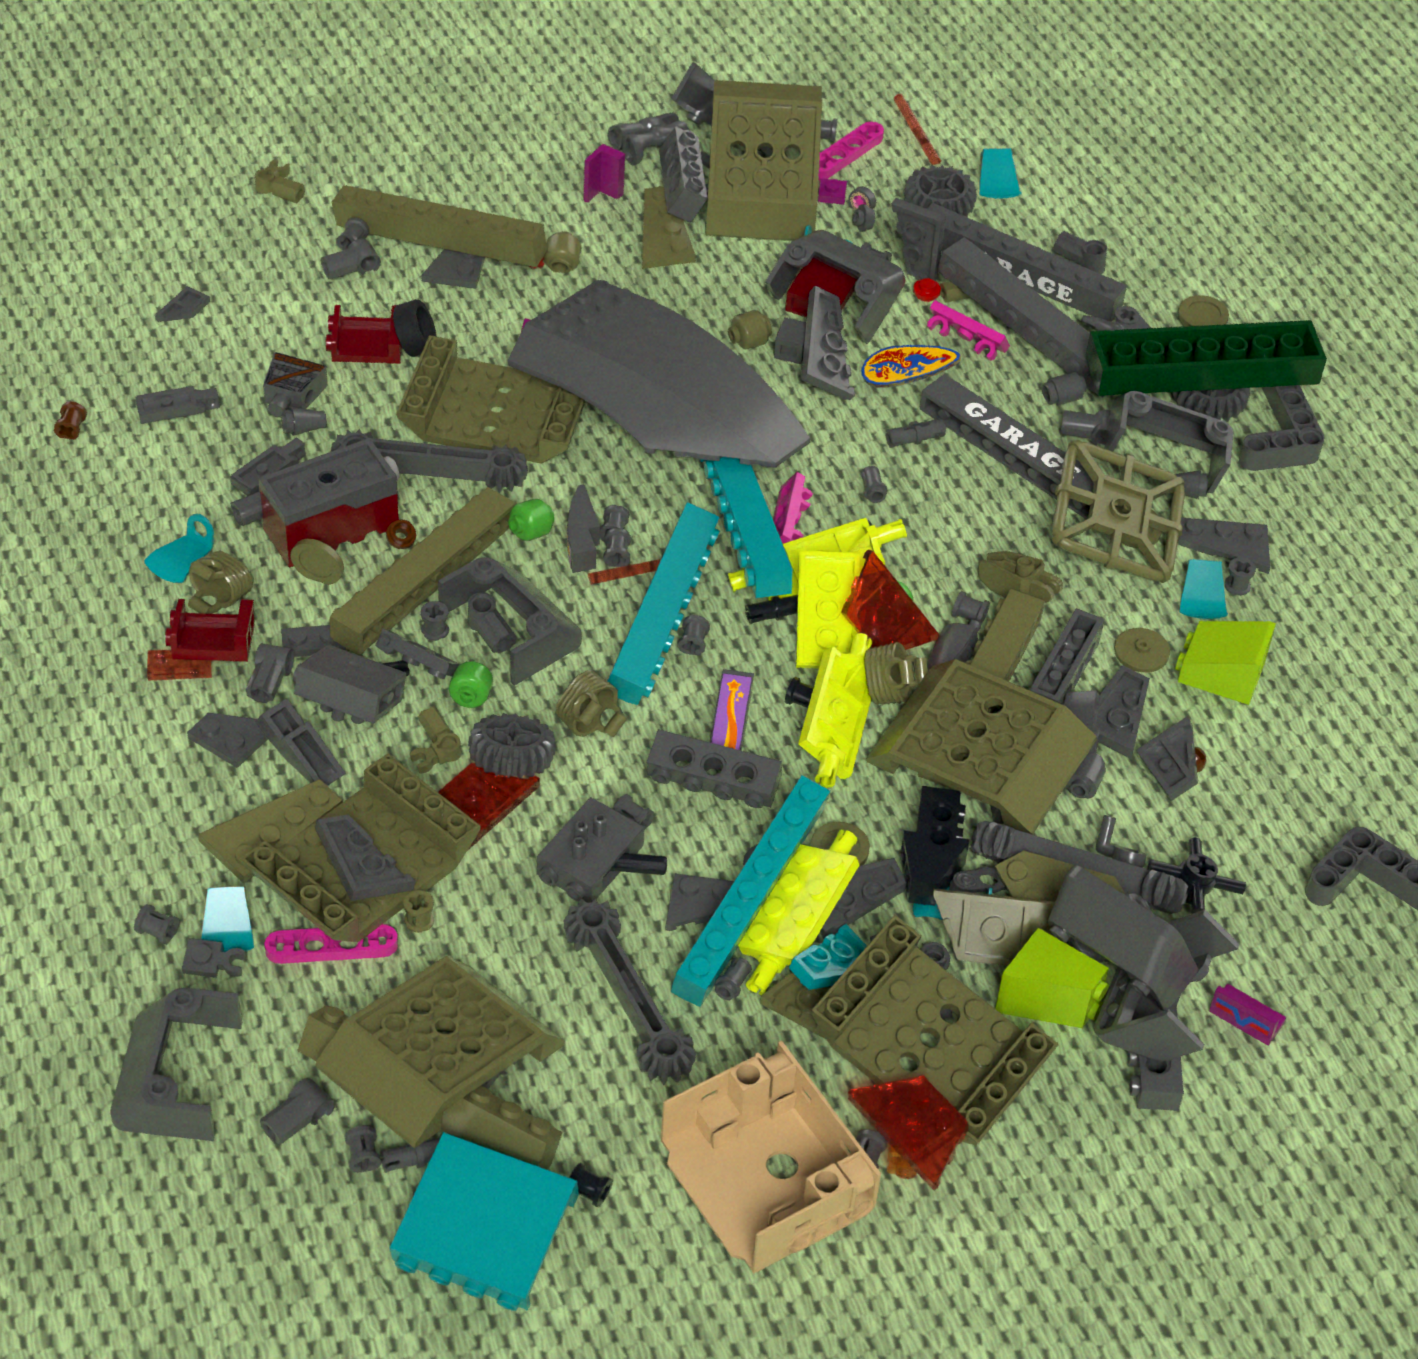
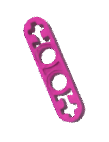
[818,121,884,180]
[264,924,398,964]

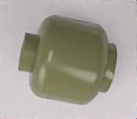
[544,231,582,273]
[728,310,772,350]

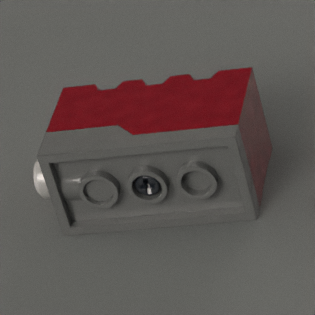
[259,438,399,568]

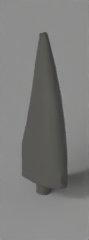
[927,620,981,672]

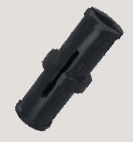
[745,595,798,624]

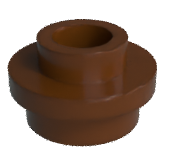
[386,519,416,549]

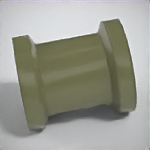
[403,890,434,933]

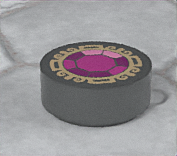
[848,186,876,210]

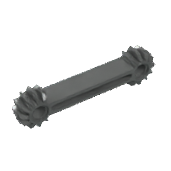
[331,429,528,493]
[971,821,1188,914]
[564,897,696,1085]

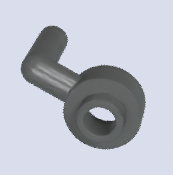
[1096,815,1147,867]

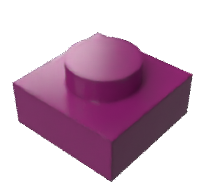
[818,178,847,205]

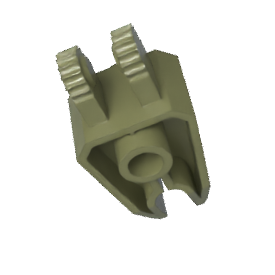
[978,551,1064,603]

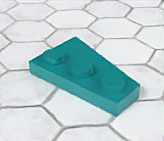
[789,924,867,990]

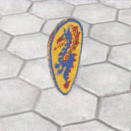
[861,345,961,388]

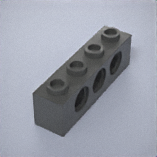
[659,127,708,223]
[1030,608,1105,705]
[647,729,782,808]
[1127,1007,1184,1111]

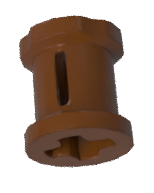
[54,401,87,440]

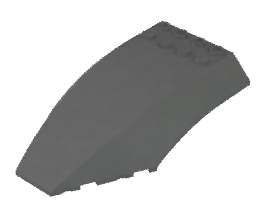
[508,279,810,468]

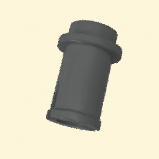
[861,466,888,503]
[715,957,752,1000]

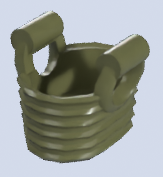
[188,550,253,614]
[864,642,928,705]
[556,670,628,737]

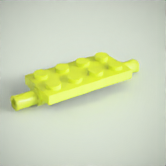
[728,518,907,601]
[798,633,872,788]
[738,829,860,996]

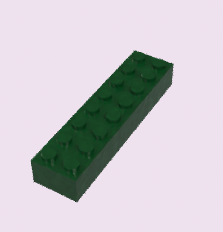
[1085,320,1327,396]

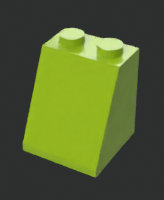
[1175,621,1276,705]
[995,928,1109,1028]

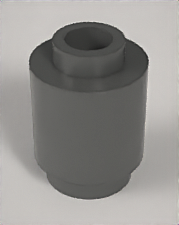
[1042,372,1087,406]
[1066,752,1106,799]

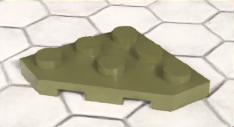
[995,851,1125,936]

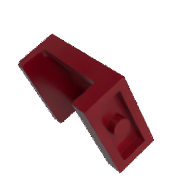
[785,258,858,318]
[326,305,402,364]
[165,599,255,662]

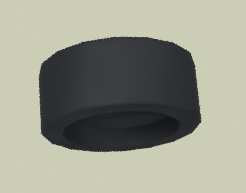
[393,299,437,357]

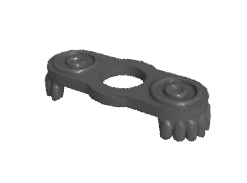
[949,867,1006,893]

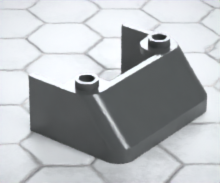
[671,62,773,158]
[765,230,905,344]
[1104,391,1234,494]
[438,557,582,686]
[1048,865,1199,1011]
[1094,910,1240,1062]
[110,988,243,1141]

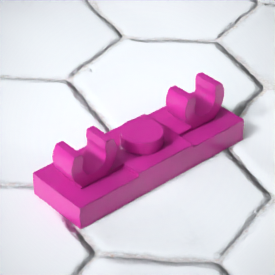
[927,300,1010,361]
[773,472,813,544]

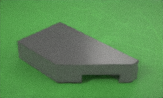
[155,286,210,322]

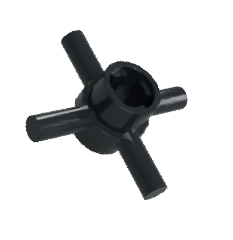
[1147,837,1246,914]

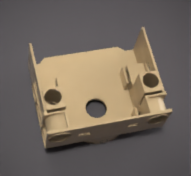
[661,1041,881,1273]

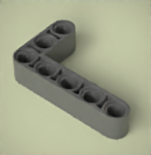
[1239,385,1325,471]
[1305,827,1418,910]

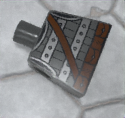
[263,352,328,417]

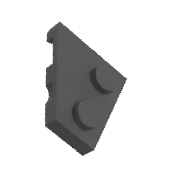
[187,712,268,768]
[1136,717,1198,801]
[666,873,734,931]

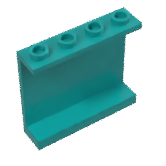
[389,1132,579,1311]

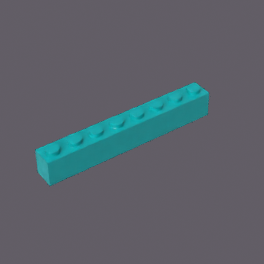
[699,457,793,598]
[607,502,720,705]
[671,775,830,1007]

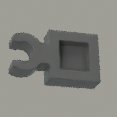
[182,938,246,978]

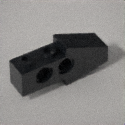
[900,786,970,906]

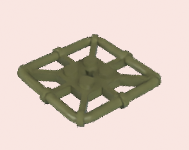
[1051,440,1185,583]

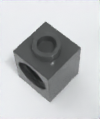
[774,317,806,364]

